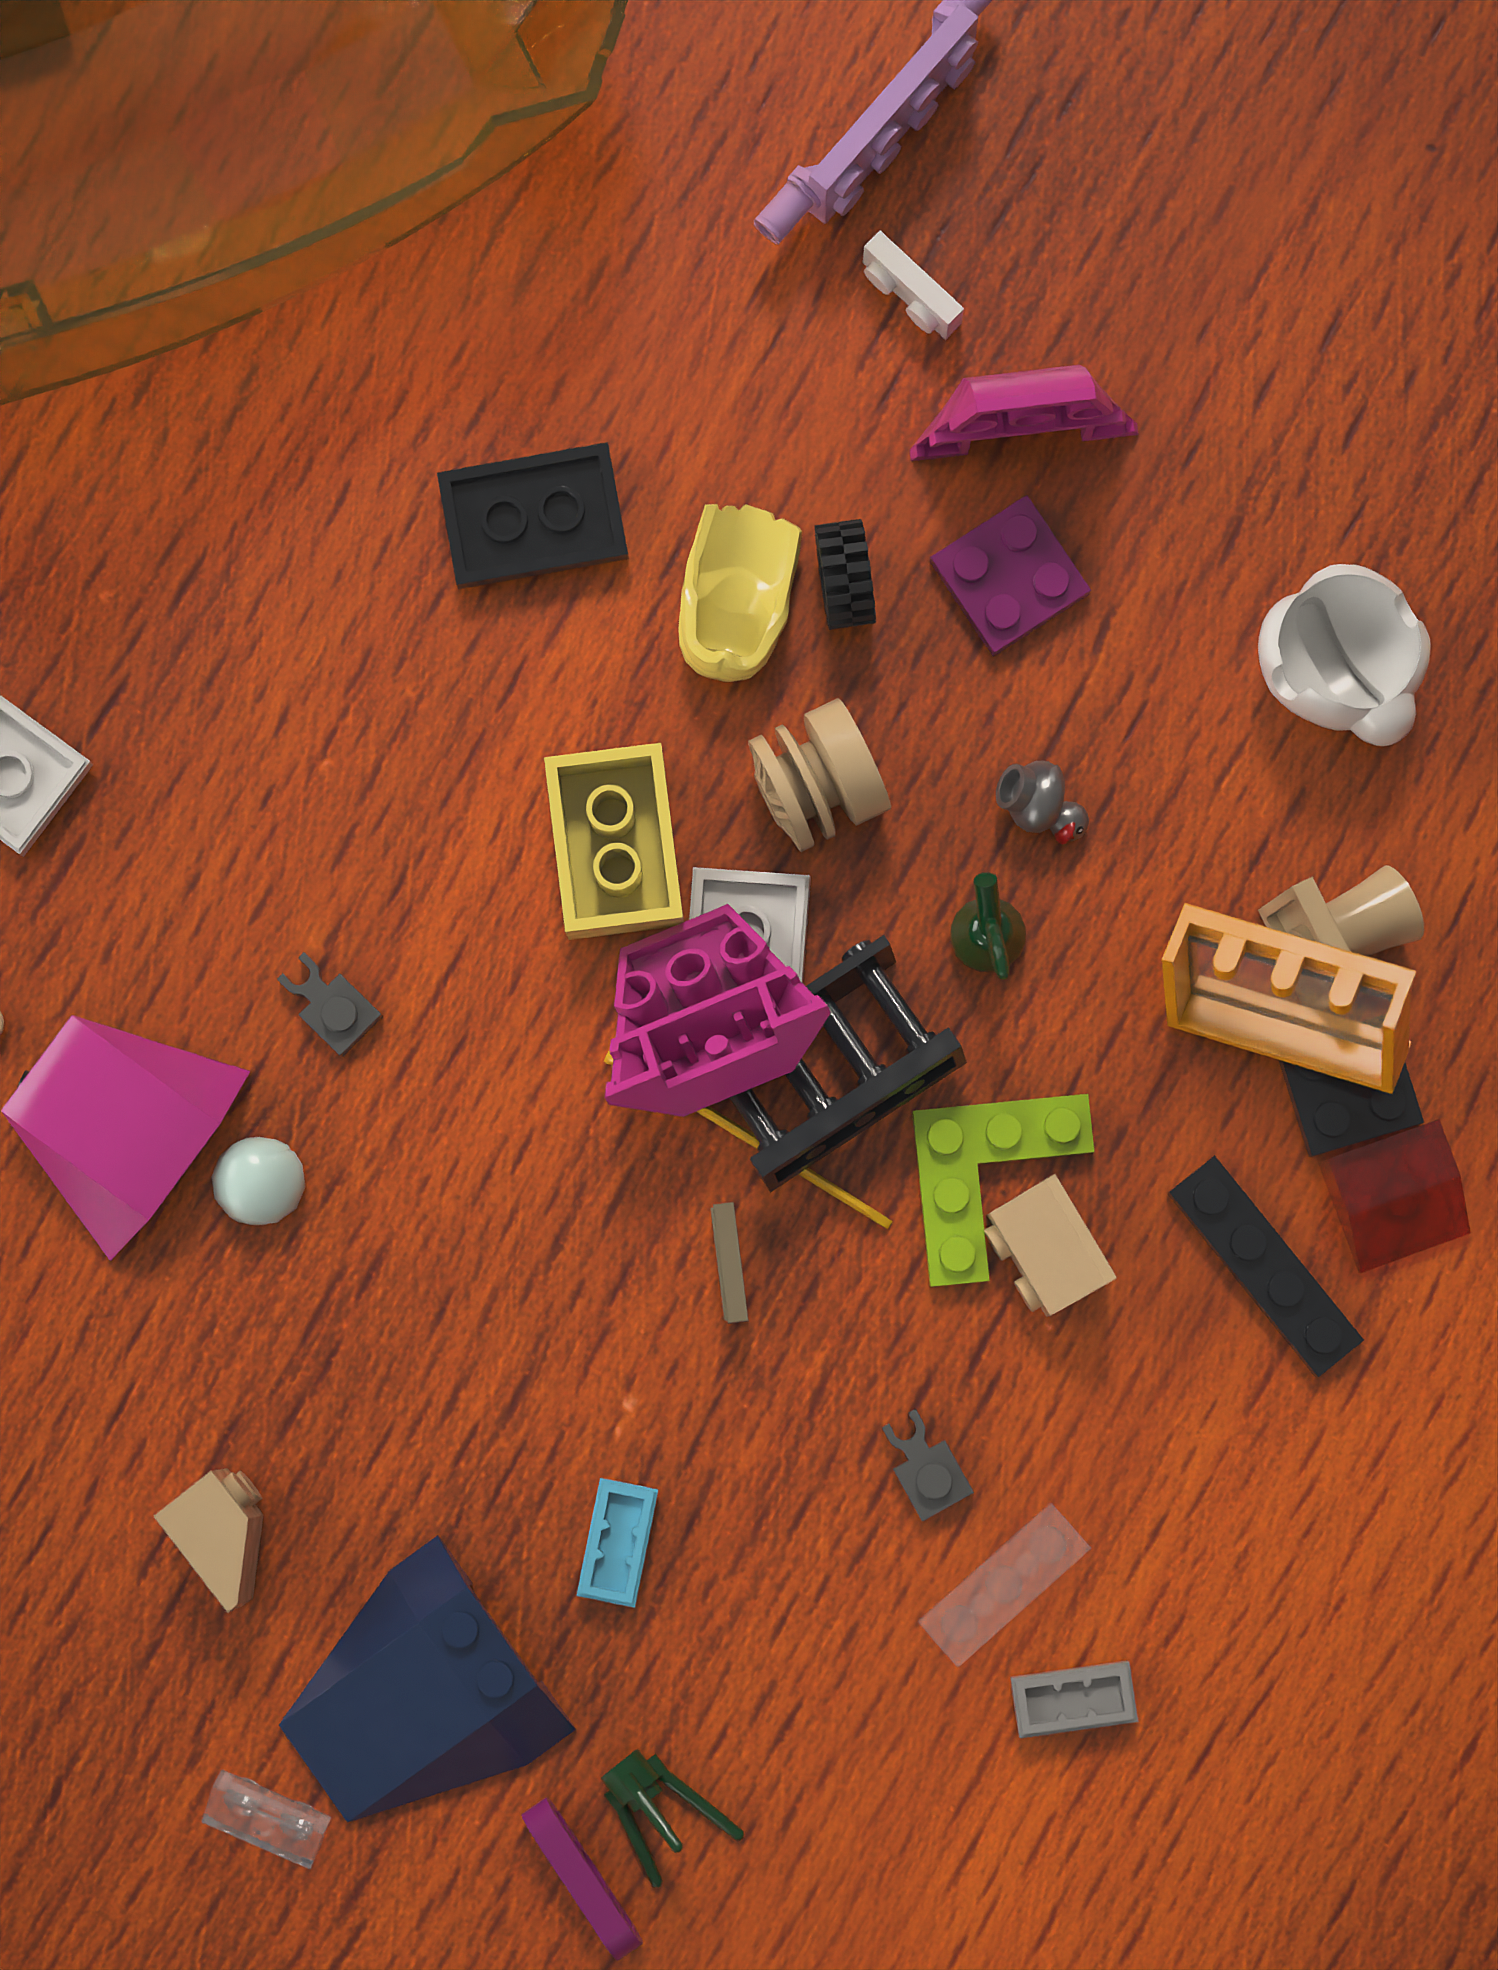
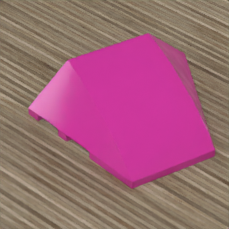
[909,365,1139,461]
[605,904,831,1117]
[1,1015,250,1261]

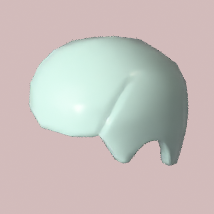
[211,1137,305,1225]

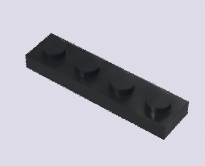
[1167,1156,1364,1377]

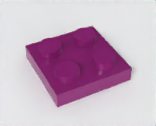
[930,495,1091,657]

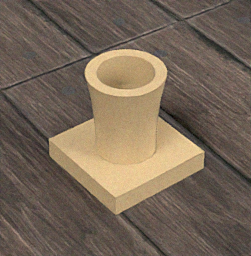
[1258,865,1424,1008]

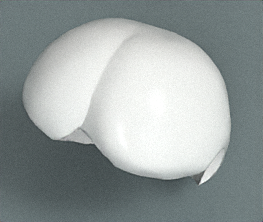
[1258,564,1431,746]

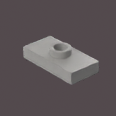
[1010,1660,1138,1738]

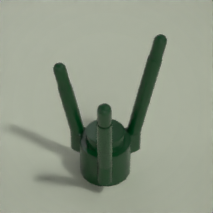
[600,1749,744,1888]

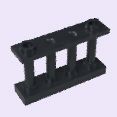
[729,935,967,1193]

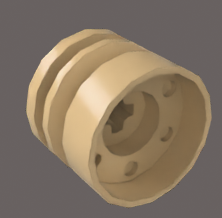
[748,698,891,852]

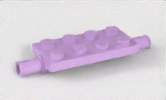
[753,0,992,245]

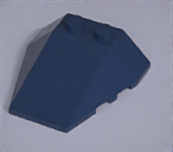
[279,1535,576,1823]

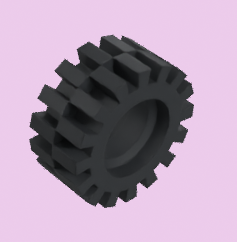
[815,519,876,630]

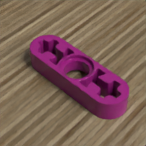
[521,1797,643,1961]

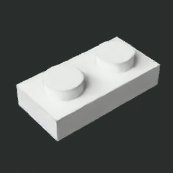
[863,231,964,340]

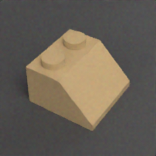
[984,1174,1117,1317]
[154,1468,263,1612]

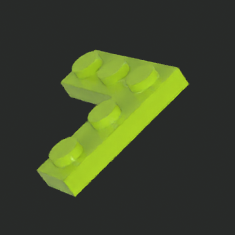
[912,1094,1094,1287]

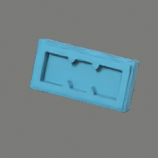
[576,1478,659,1608]

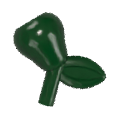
[950,872,1026,980]

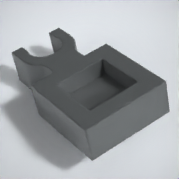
[277,952,383,1057]
[881,1409,974,1521]

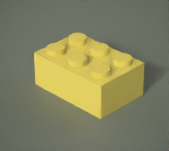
[544,743,684,940]

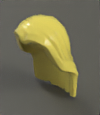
[678,504,802,682]

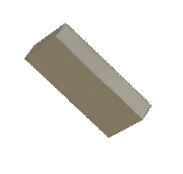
[711,1202,749,1324]

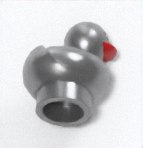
[996,761,1089,845]

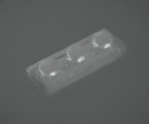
[918,1503,1091,1667]

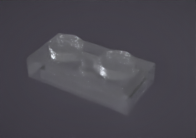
[201,1769,331,1869]

